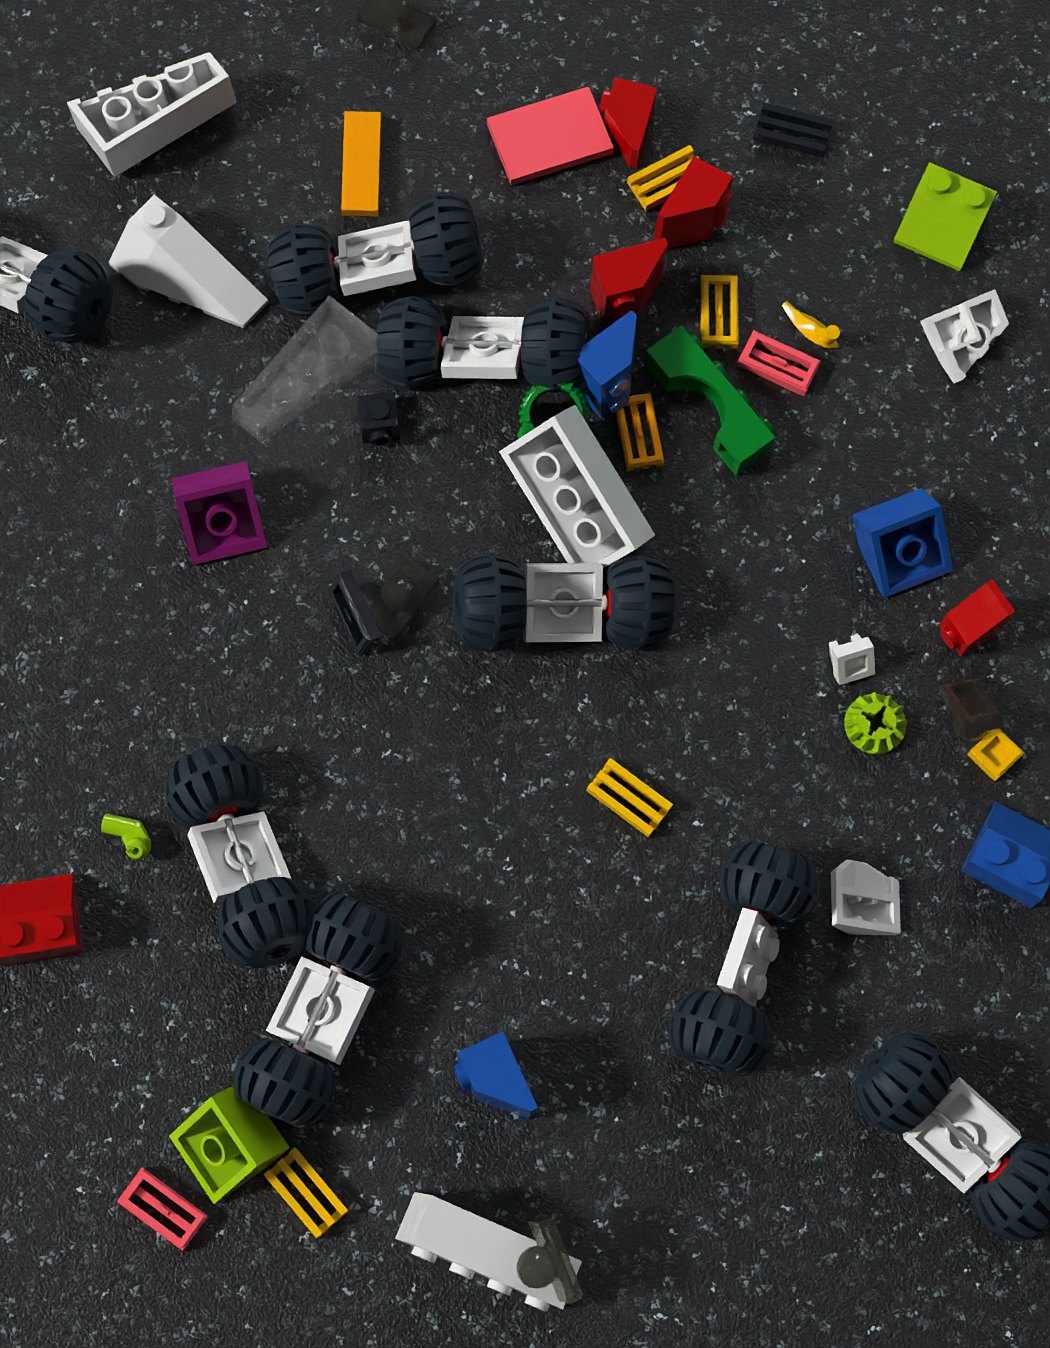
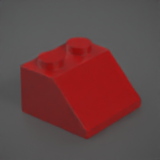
[654,156,734,250]
[590,237,668,328]
[0,873,84,966]

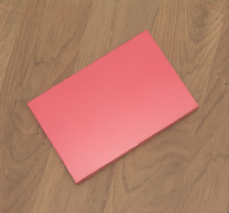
[487,86,614,186]

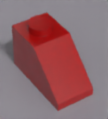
[599,77,657,169]
[939,579,1015,657]

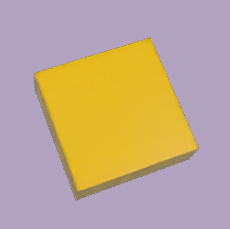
[967,725,1024,781]

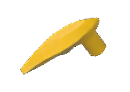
[782,301,840,348]

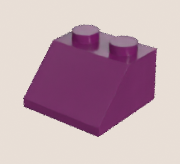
[172,461,267,565]

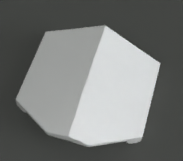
[831,860,901,935]

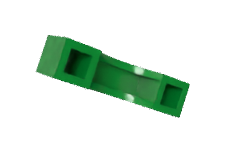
[644,325,776,476]

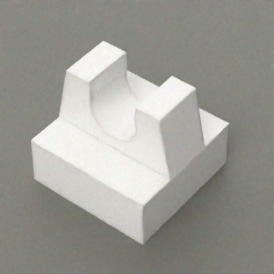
[829,634,875,685]

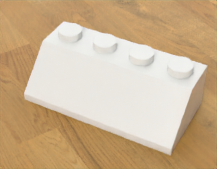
[499,405,655,568]

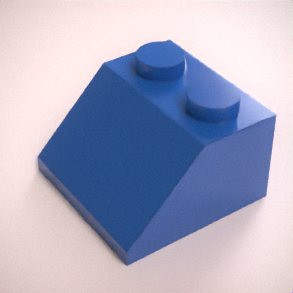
[577,310,637,419]
[852,488,953,598]
[960,802,1050,908]
[454,1031,538,1119]

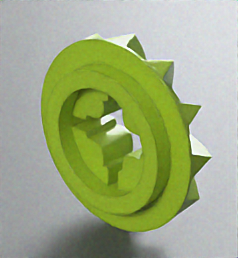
[844,692,908,754]

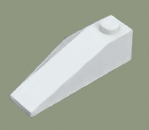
[109,195,269,328]

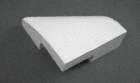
[920,289,1009,383]

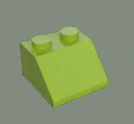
[893,162,997,271]
[169,1085,290,1204]

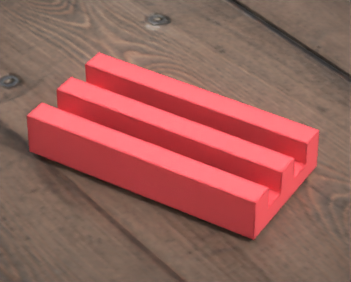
[737,330,821,396]
[117,1167,209,1251]

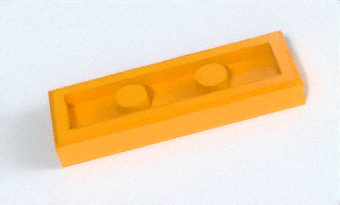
[341,111,381,217]

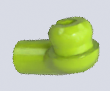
[101,813,151,860]

